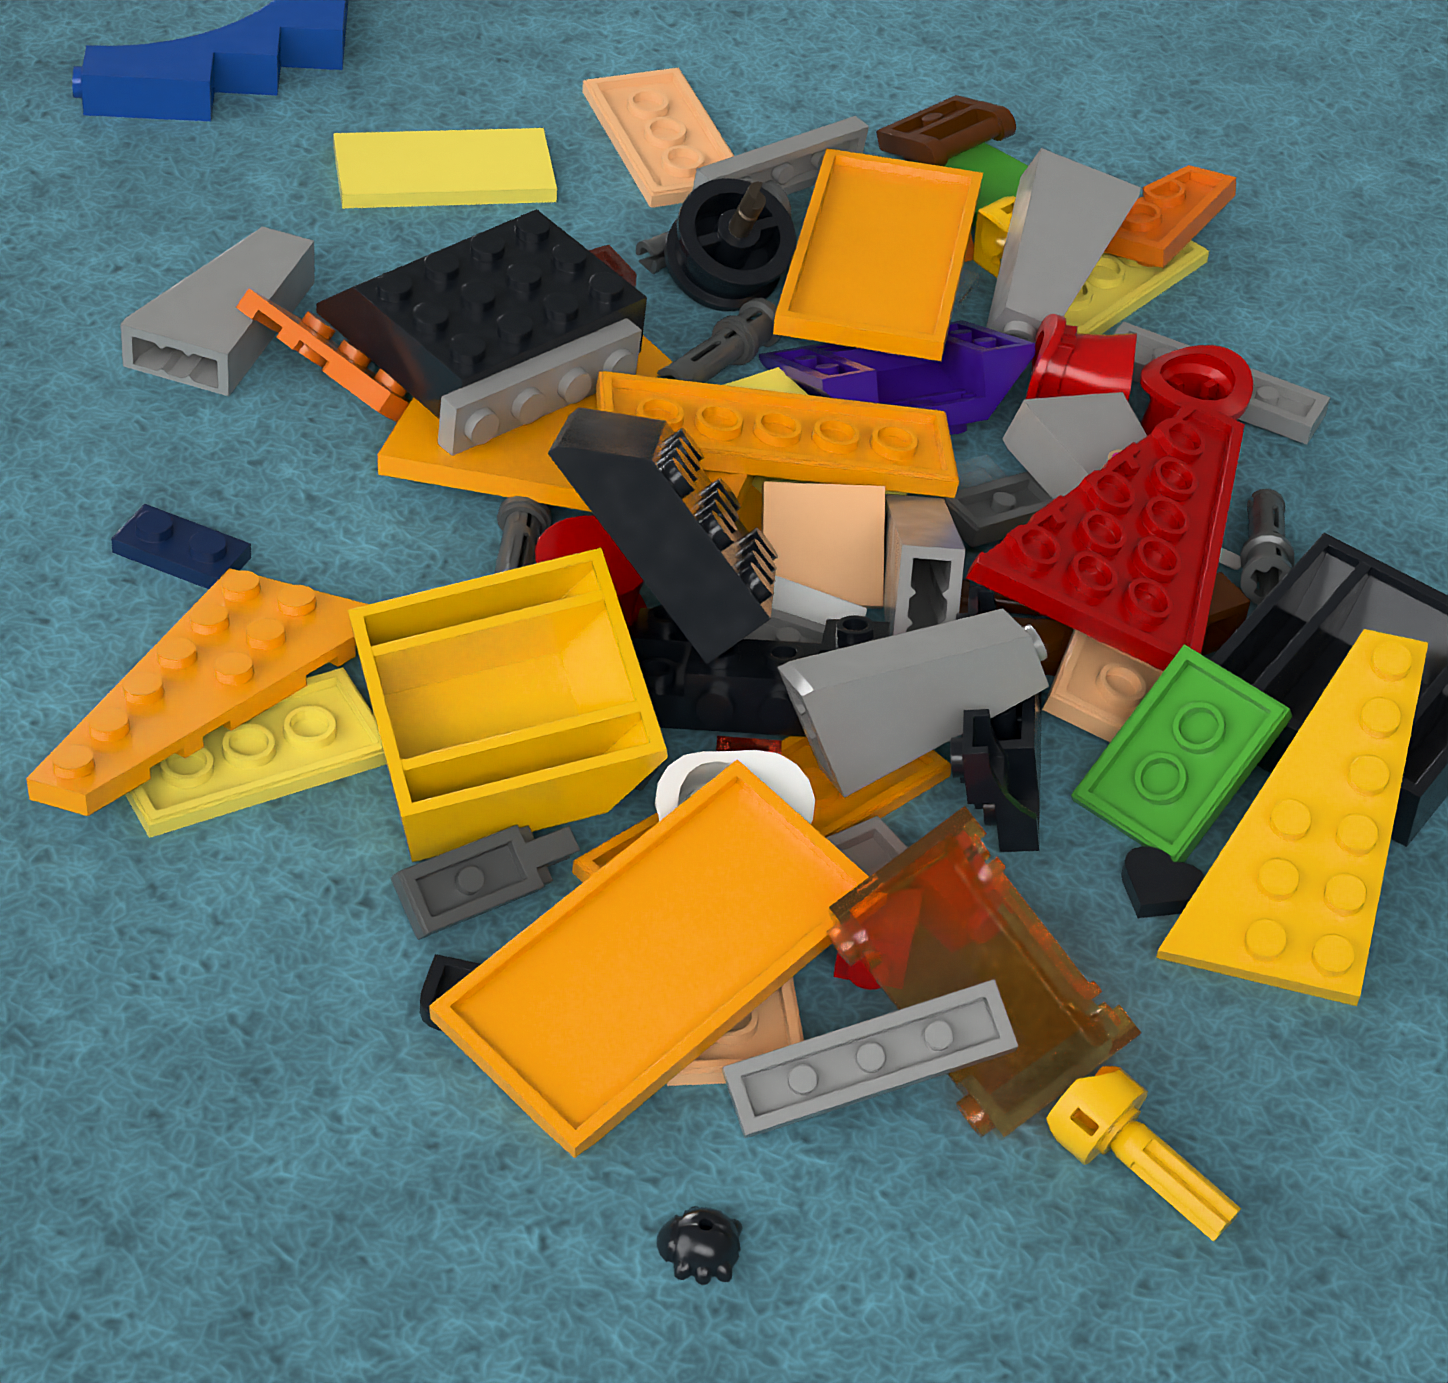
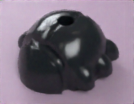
[657,1206,742,1285]

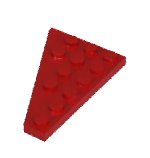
[966,399,1245,671]

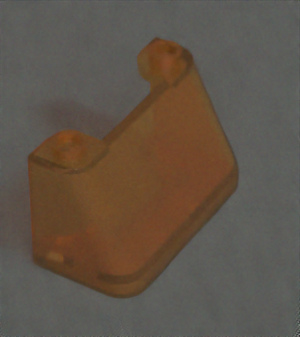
[826,806,1141,1140]

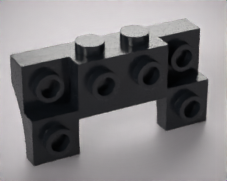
[950,586,1042,852]
[631,605,890,737]

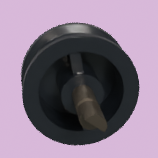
[664,178,796,311]

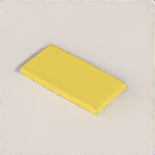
[333,128,557,208]
[1064,241,1209,334]
[125,667,387,838]

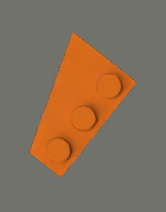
[1104,165,1236,268]
[236,288,411,423]

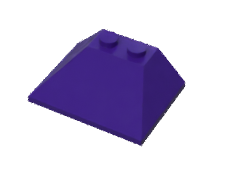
[759,320,1035,435]

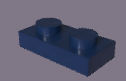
[111,504,251,589]

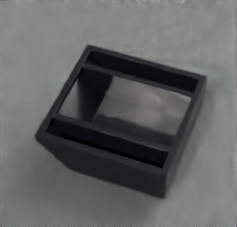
[316,209,647,419]
[548,407,778,664]
[1210,533,1448,847]

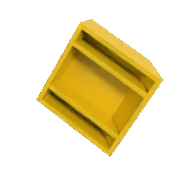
[348,548,668,862]

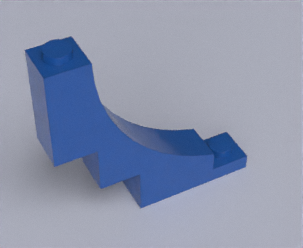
[72,0,349,122]

